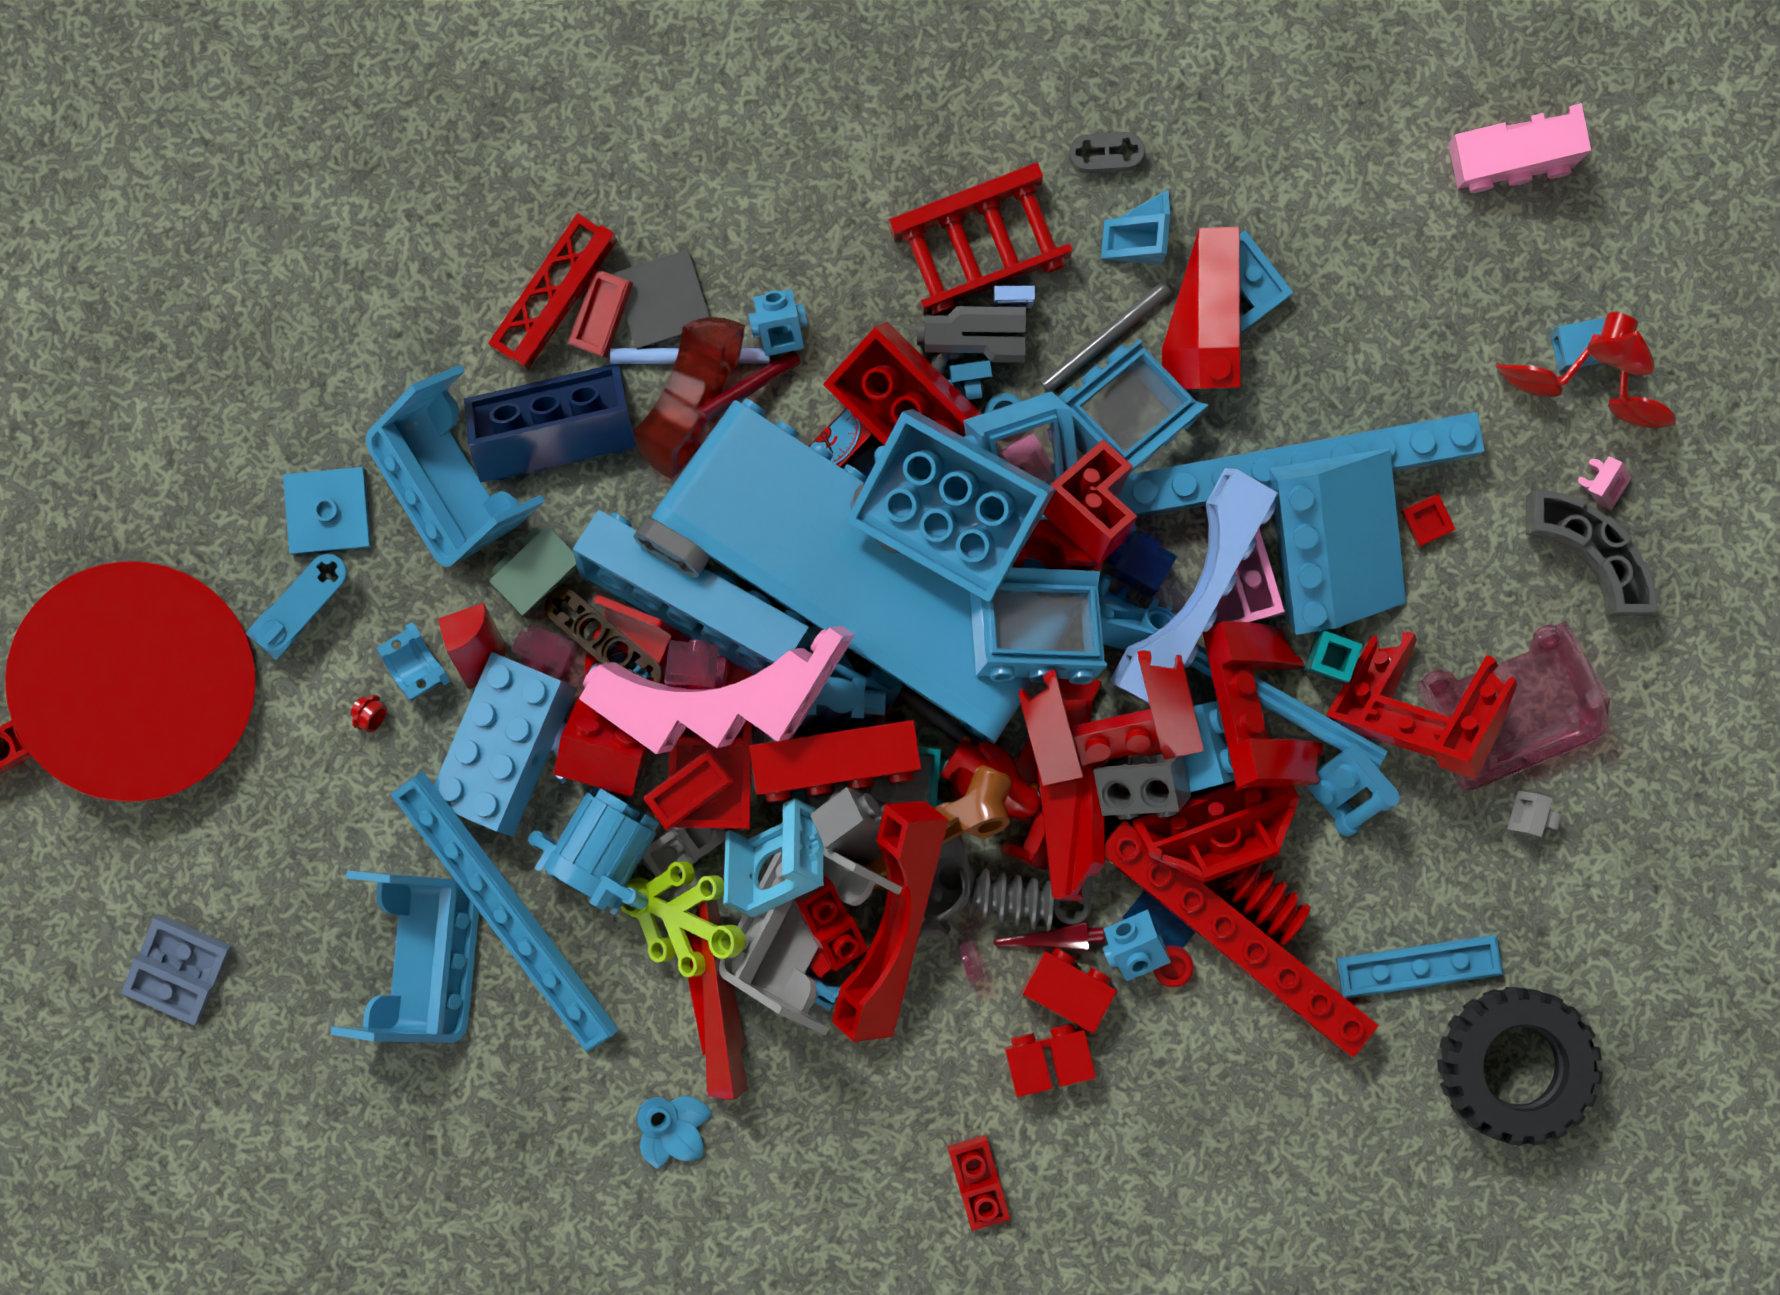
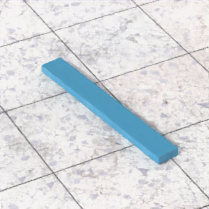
[390,770,619,1052]

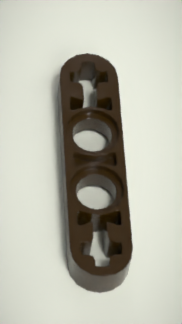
[545,588,668,685]

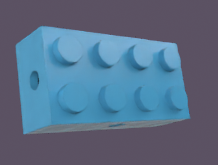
[434,652,577,837]

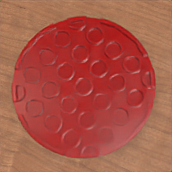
[5,561,255,802]

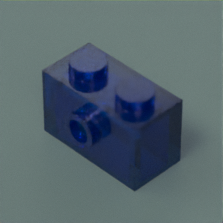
[1107,532,1177,598]

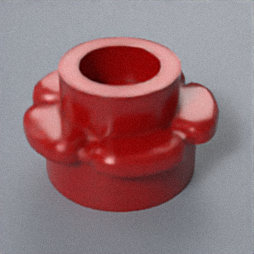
[350,695,387,733]

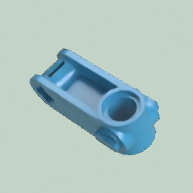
[246,554,347,660]

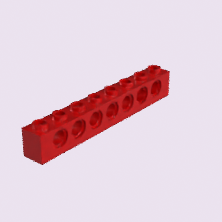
[1104,820,1379,1057]

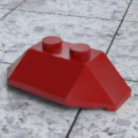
[1133,783,1299,883]

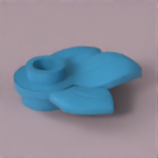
[636,1095,712,1169]

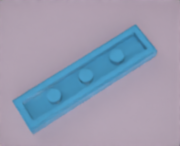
[1336,935,1503,998]

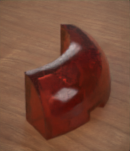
[634,317,745,479]

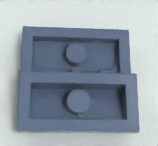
[121,914,232,1026]

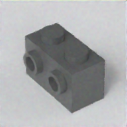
[810,787,891,865]

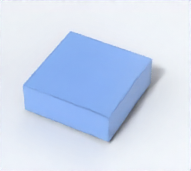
[993,286,1035,308]

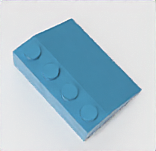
[845,409,1056,602]
[1269,448,1406,635]

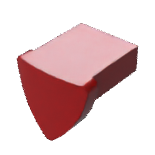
[1000,811,1048,870]

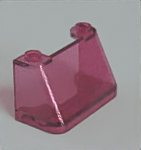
[1418,621,1610,791]

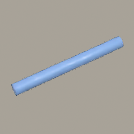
[610,348,770,364]

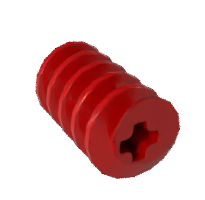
[1221,861,1311,947]

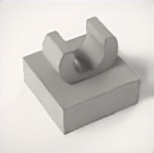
[1507,791,1562,837]

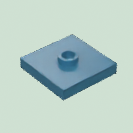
[283,467,371,555]

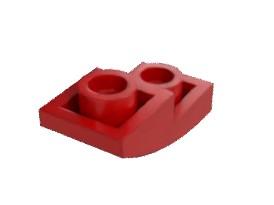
[792,876,869,972]
[947,1135,1011,1231]

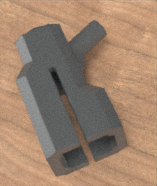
[917,306,1026,375]

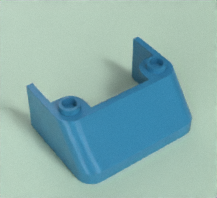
[366,365,545,567]
[330,870,479,1043]

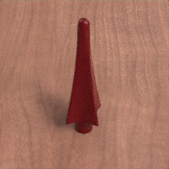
[993,922,1105,951]

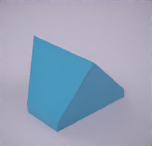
[1101,189,1170,265]

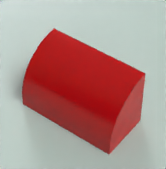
[438,603,505,689]

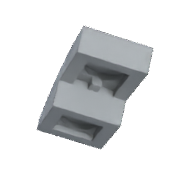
[641,827,726,878]

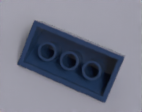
[464,364,637,483]

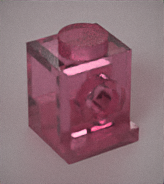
[512,624,578,681]

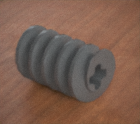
[969,868,1055,932]

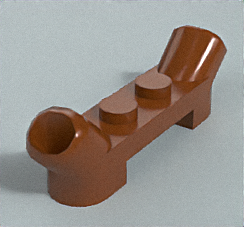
[848,765,1013,888]

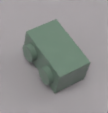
[489,525,578,618]

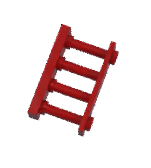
[888,162,1073,316]

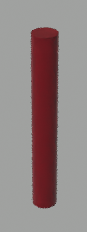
[697,351,801,422]

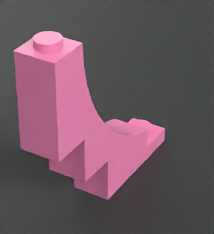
[579,626,855,754]

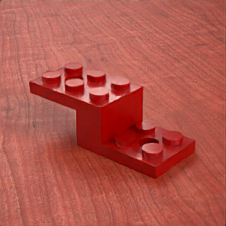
[668,634,754,829]

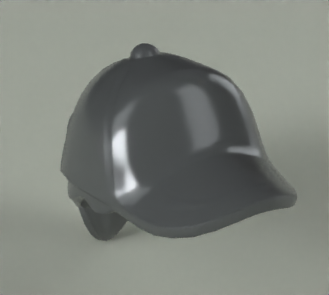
[918,836,976,941]

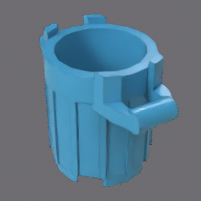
[528,786,659,915]

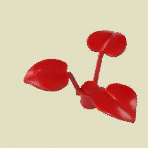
[1495,312,1677,428]

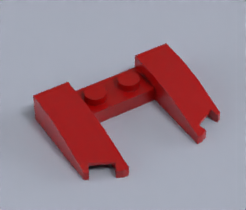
[1202,621,1323,788]
[1325,632,1517,779]
[1019,650,1204,786]

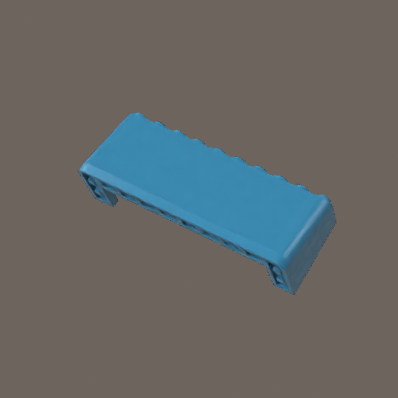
[651,398,1074,744]

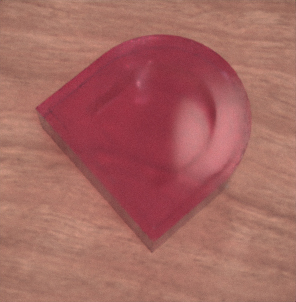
[958,940,985,983]

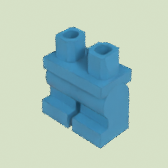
[794,677,886,735]

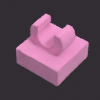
[1578,456,1632,511]

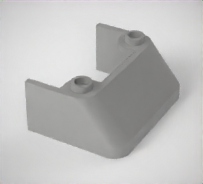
[719,847,902,1036]

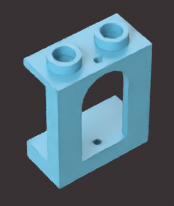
[723,798,824,918]

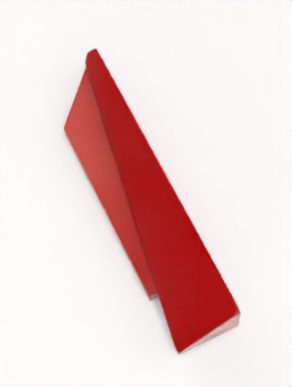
[1037,700,1105,902]
[684,900,748,1100]

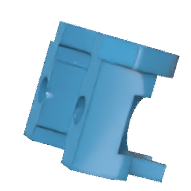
[376,622,451,702]

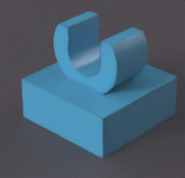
[948,360,992,400]

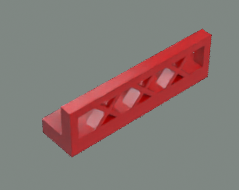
[488,213,617,371]

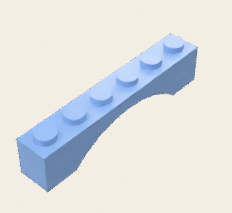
[1109,468,1278,705]

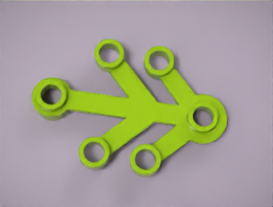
[620,861,746,977]

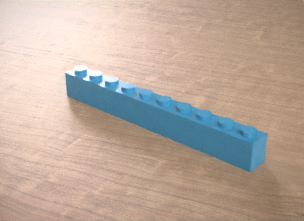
[1115,412,1485,518]

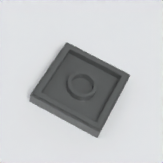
[612,250,713,349]

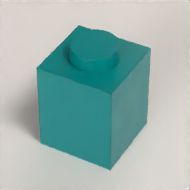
[1304,631,1362,683]

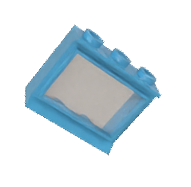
[1059,339,1209,477]
[964,391,1078,520]
[970,567,1107,684]

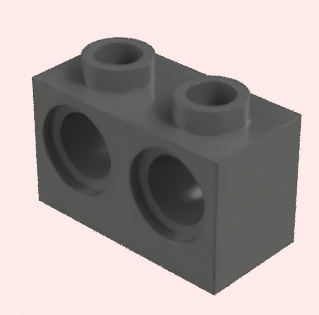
[1093,752,1191,819]

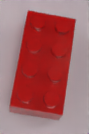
[822,321,982,446]
[749,720,921,803]

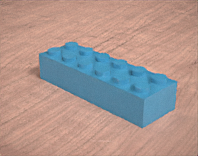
[572,509,810,675]

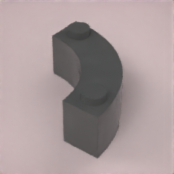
[1526,490,1658,616]

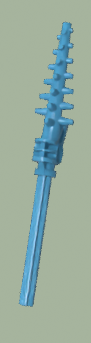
[1022,558,1388,768]

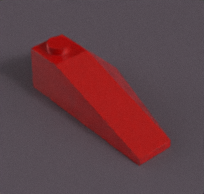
[1162,227,1243,389]

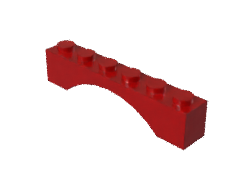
[832,801,948,1042]

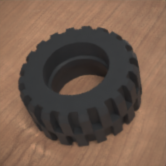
[1437,987,1603,1146]

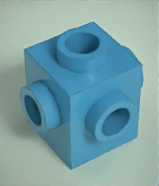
[748,289,808,356]
[1103,909,1171,981]

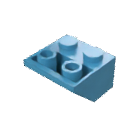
[1184,701,1235,792]

